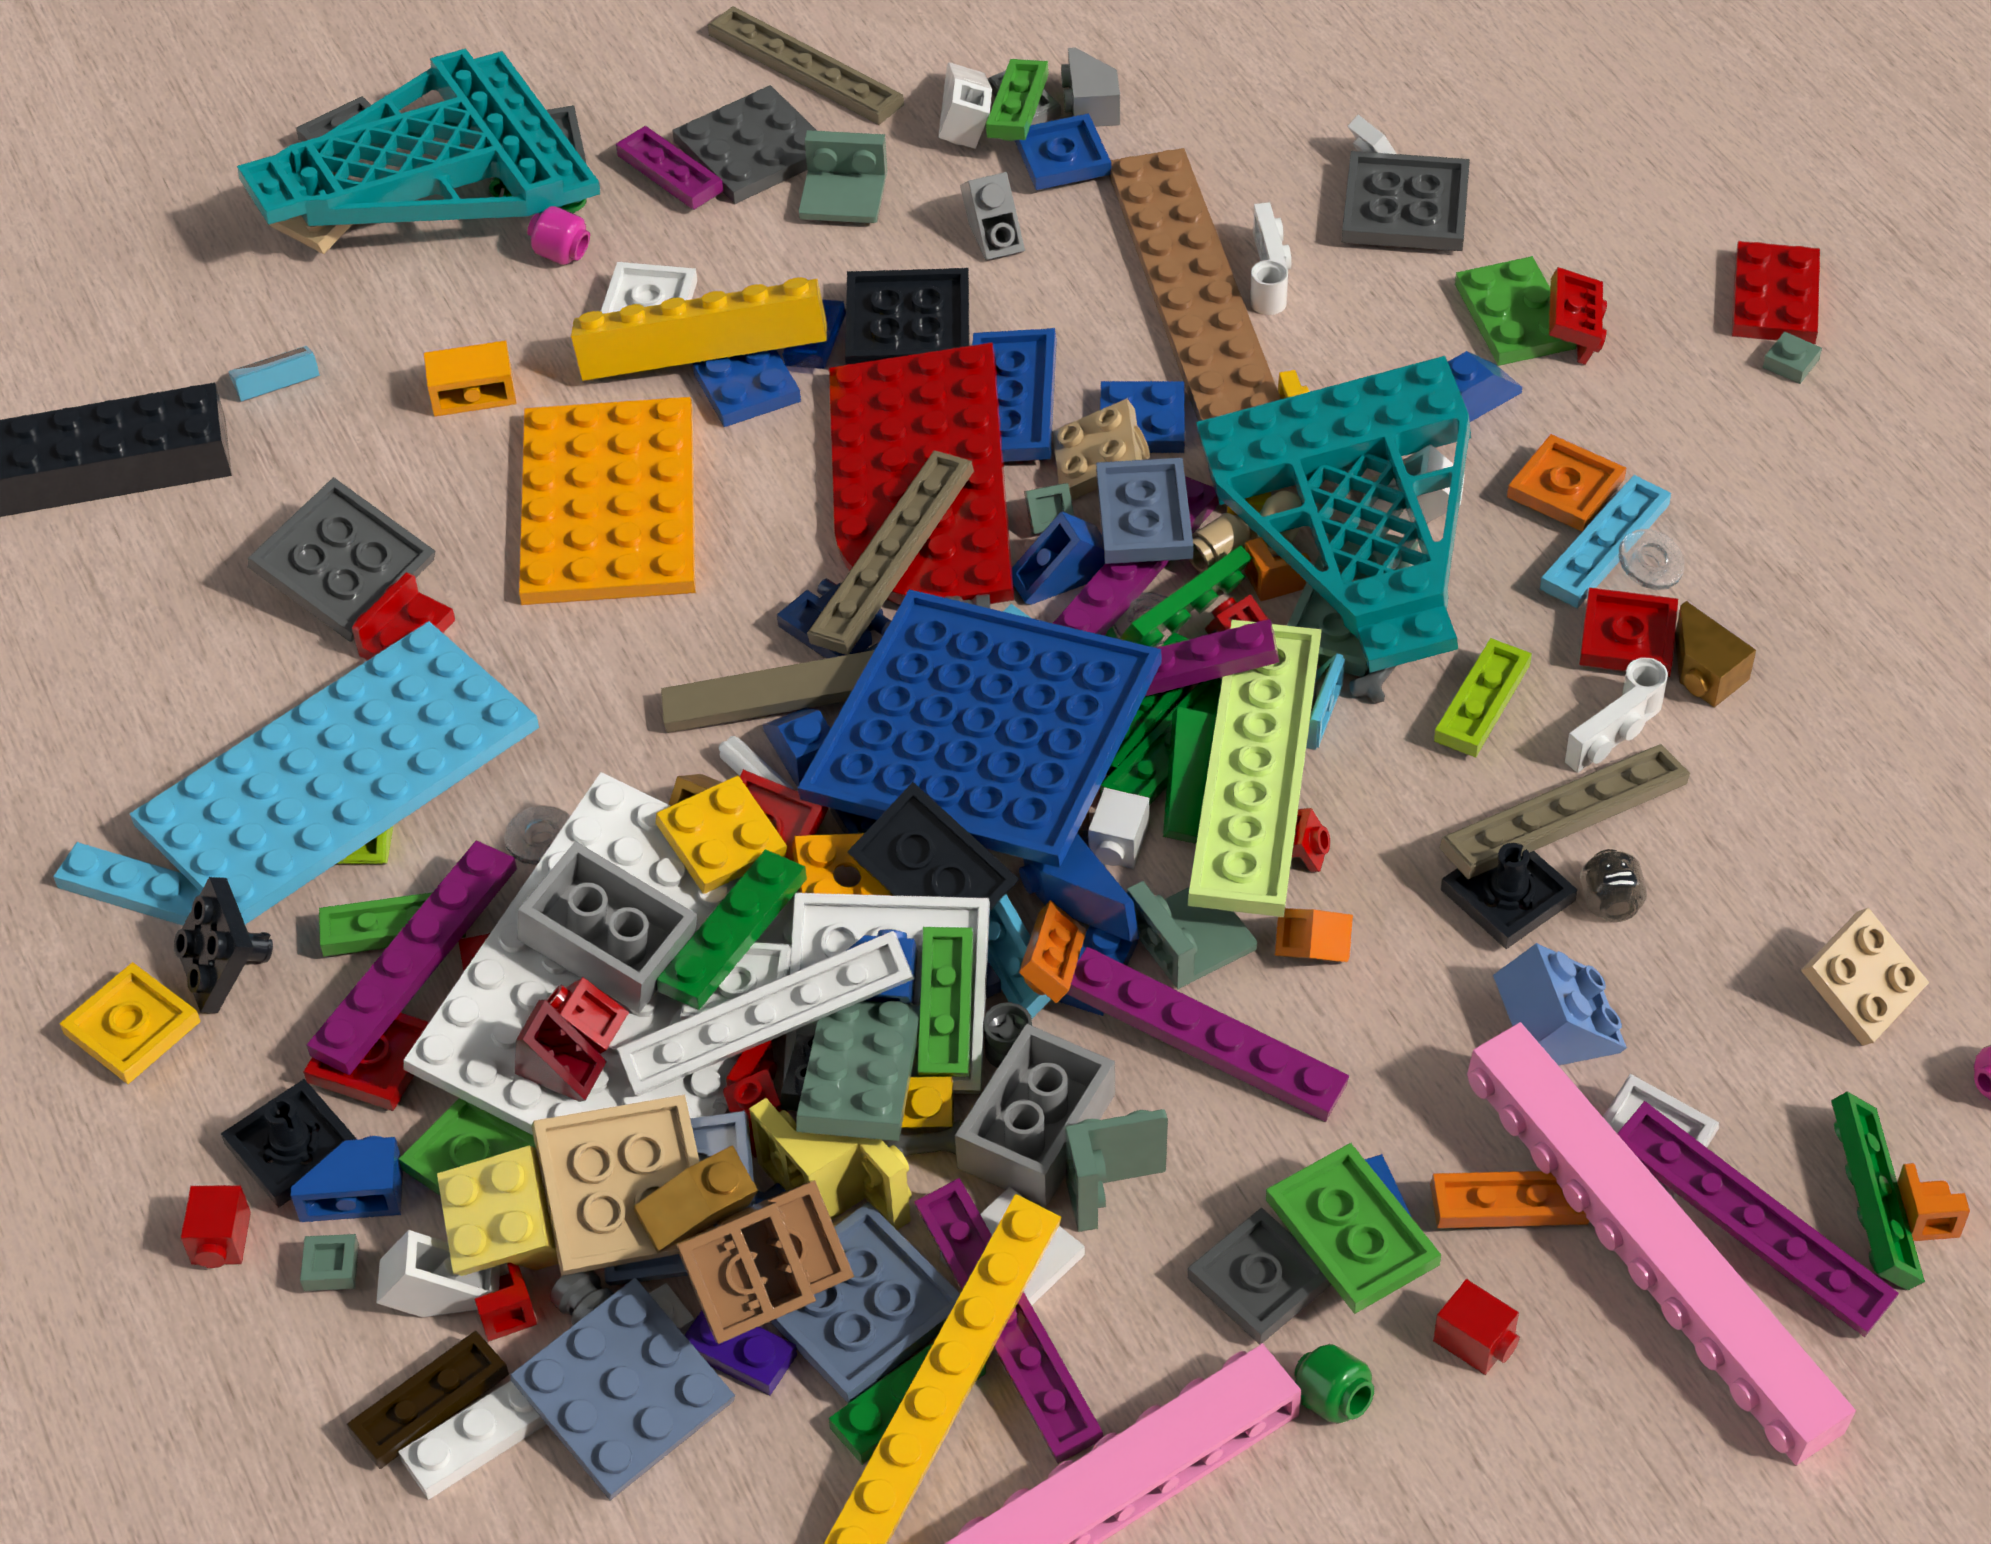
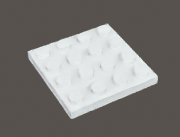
[783,893,990,1094]

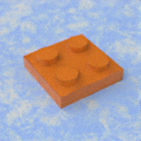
[1507,434,1627,532]

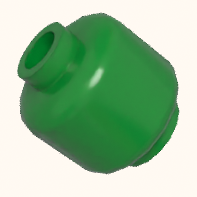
[1294,1344,1374,1424]

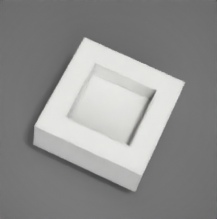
[1348,115,1396,154]

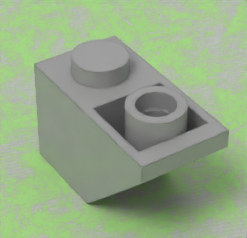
[1061,47,1120,127]
[960,172,1025,260]

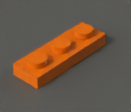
[1019,900,1087,1003]
[1430,1171,1589,1228]

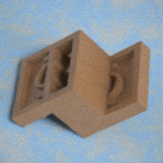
[676,1180,855,1344]

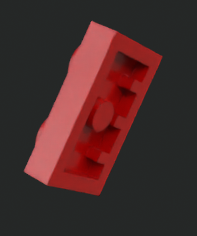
[1549,267,1607,365]
[352,572,455,660]

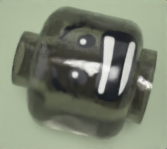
[1580,849,1647,922]

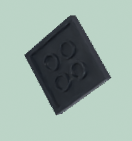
[845,268,970,365]

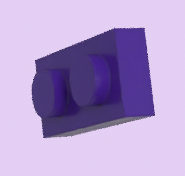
[684,1310,797,1396]

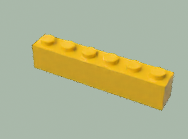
[571,277,827,381]

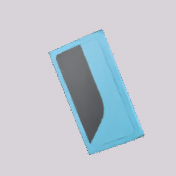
[228,346,320,401]
[1306,654,1345,750]

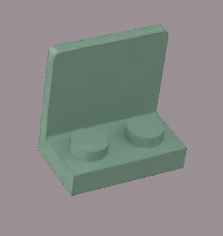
[799,130,888,223]
[1127,881,1257,990]
[1065,1109,1168,1232]

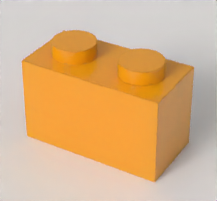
[424,340,517,417]

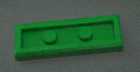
[1163,707,1217,844]

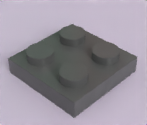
[1187,1207,1331,1345]

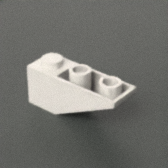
[938,62,992,149]

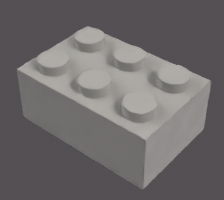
[517,841,698,1013]
[955,1024,1115,1208]

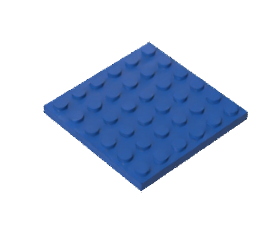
[798,589,1162,868]

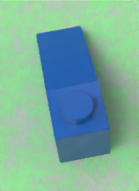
[1019,834,1139,942]

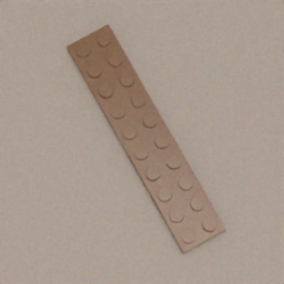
[1109,148,1281,421]

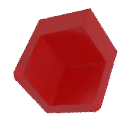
[474,1262,538,1342]

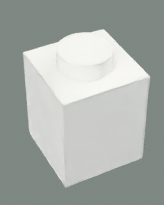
[1088,788,1149,869]

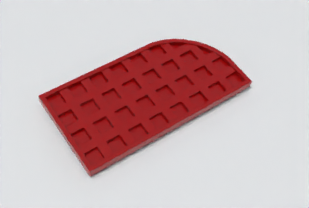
[829,343,1014,605]

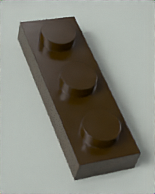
[346,1330,509,1469]

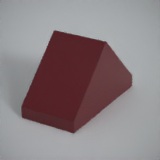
[515,1000,607,1102]

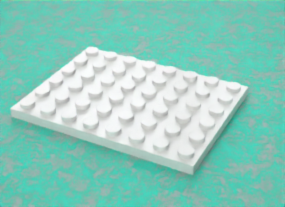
[404,772,799,1135]

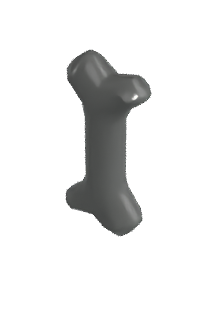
[1349,666,1396,703]
[882,1120,964,1157]

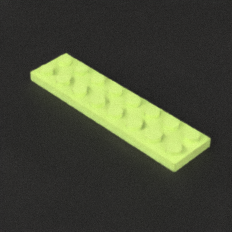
[1188,620,1322,917]

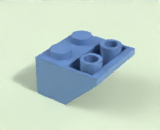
[1493,943,1627,1066]

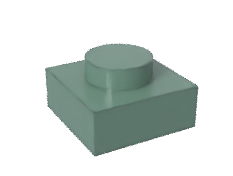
[1763,332,1822,384]
[1024,483,1074,534]
[300,1234,359,1291]

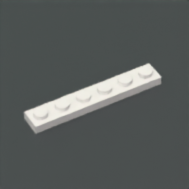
[617,931,914,1096]
[398,1283,695,1500]

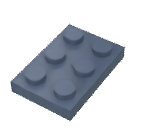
[1096,458,1193,564]

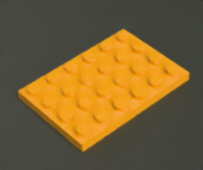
[519,397,696,605]

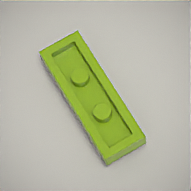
[1434,638,1532,758]

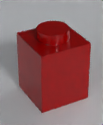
[181,1185,251,1268]
[1433,1279,1520,1375]

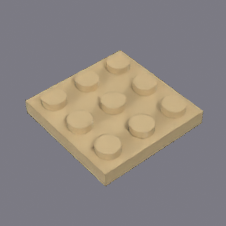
[531,1094,714,1276]

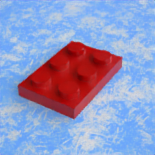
[1732,241,1820,344]

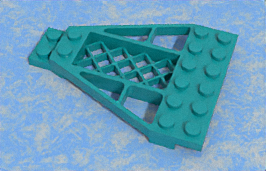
[237,48,600,226]
[1196,356,1471,673]

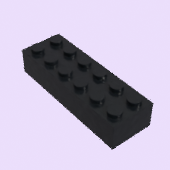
[0,382,232,517]

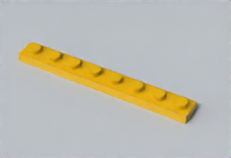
[824,1194,1061,1544]

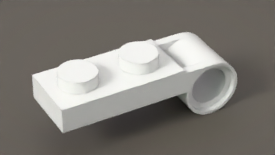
[1250,202,1292,315]
[1565,658,1668,773]

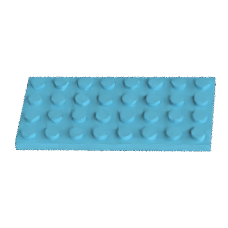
[130,621,539,925]

